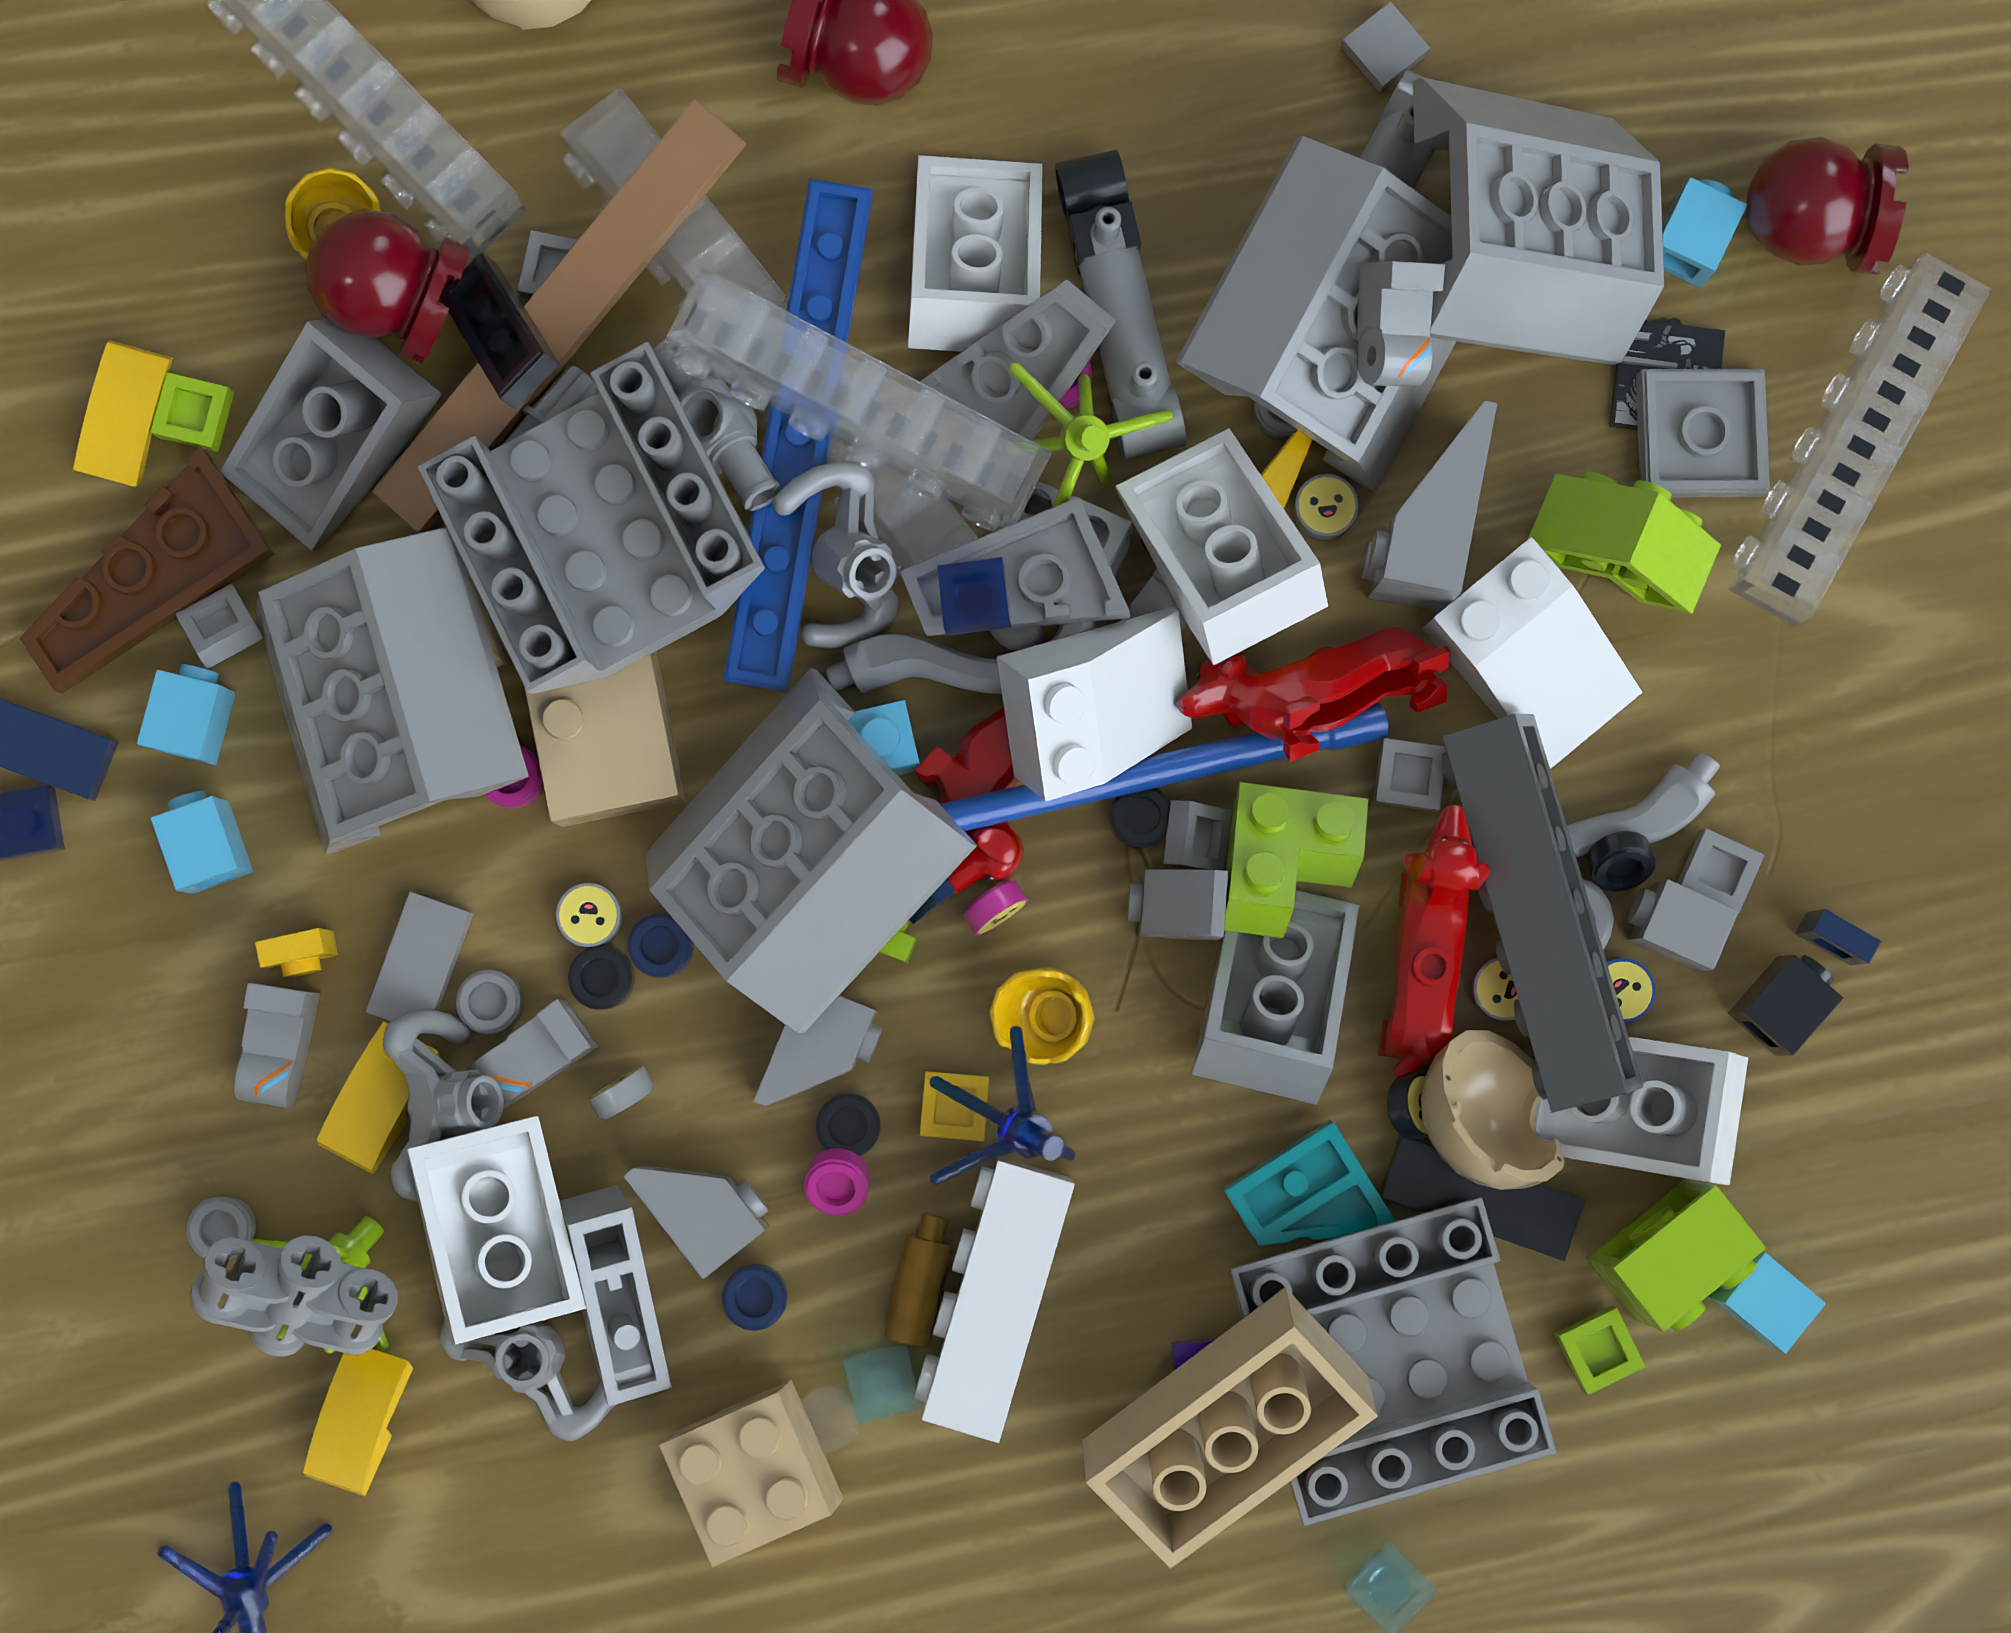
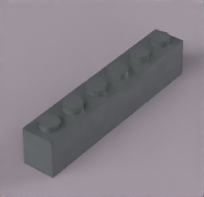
[1442,713,1643,1113]

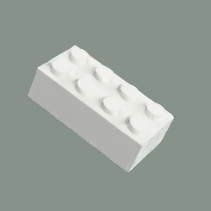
[914,1156,1075,1443]

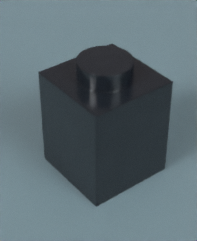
[1728,955,1843,1056]

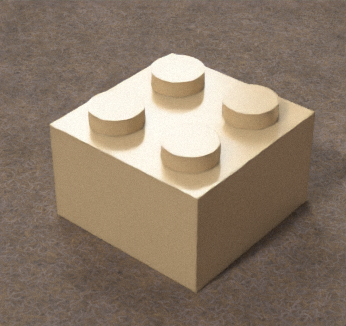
[659,1380,844,1567]

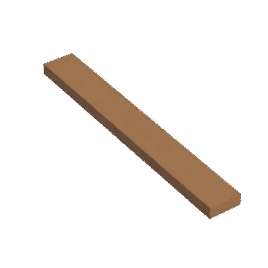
[372,98,747,533]

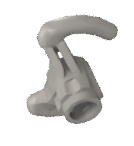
[772,461,898,648]
[383,1009,504,1203]
[439,1319,615,1441]

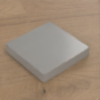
[1636,369,1770,498]

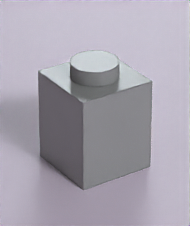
[1627,879,1739,972]

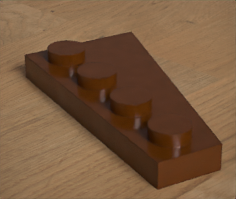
[20,446,275,694]

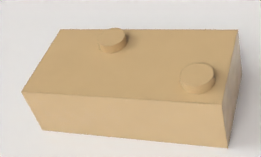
[525,651,686,827]
[1082,1287,1378,1569]

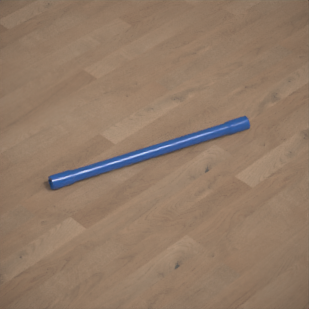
[940,702,1388,831]

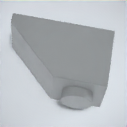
[1127,869,1228,942]
[753,995,883,1106]
[623,1165,770,1279]

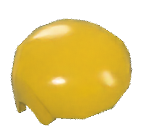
[284,167,381,261]
[989,967,1095,1065]

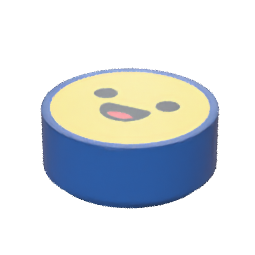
[1607,958,1656,1022]

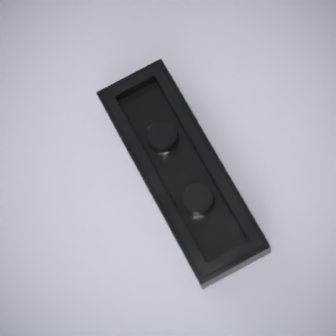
[440,252,560,410]
[1379,1135,1585,1261]

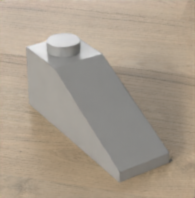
[559,1185,672,1406]

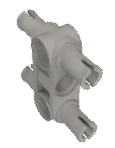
[654,334,781,511]

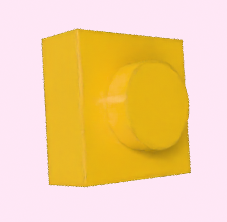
[255,928,338,978]
[920,1071,990,1141]

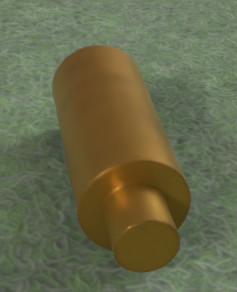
[883,1213,952,1347]

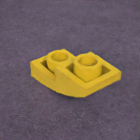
[73,340,173,487]
[316,1021,440,1175]
[303,1349,413,1496]

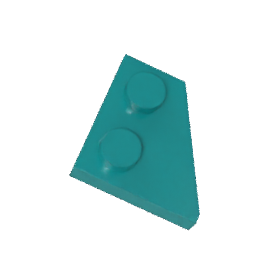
[1222,1120,1395,1246]

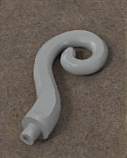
[826,621,1095,694]
[1567,752,1720,949]

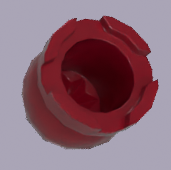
[777,0,933,106]
[1746,137,1909,275]
[306,208,470,364]

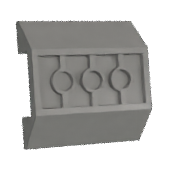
[1413,77,1664,365]
[1176,136,1456,491]
[418,342,765,694]
[255,527,529,854]
[645,668,977,1034]
[1230,1197,1557,1526]

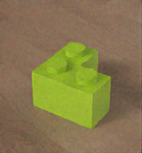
[1527,471,1721,614]
[1224,782,1368,938]

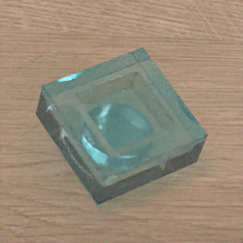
[843,1343,922,1424]
[1343,1540,1438,1633]

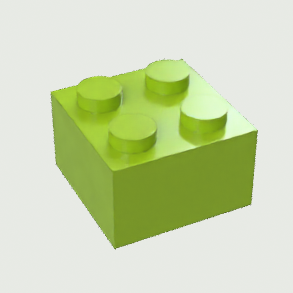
[1586,1179,1767,1332]

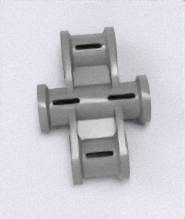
[190,1235,398,1356]

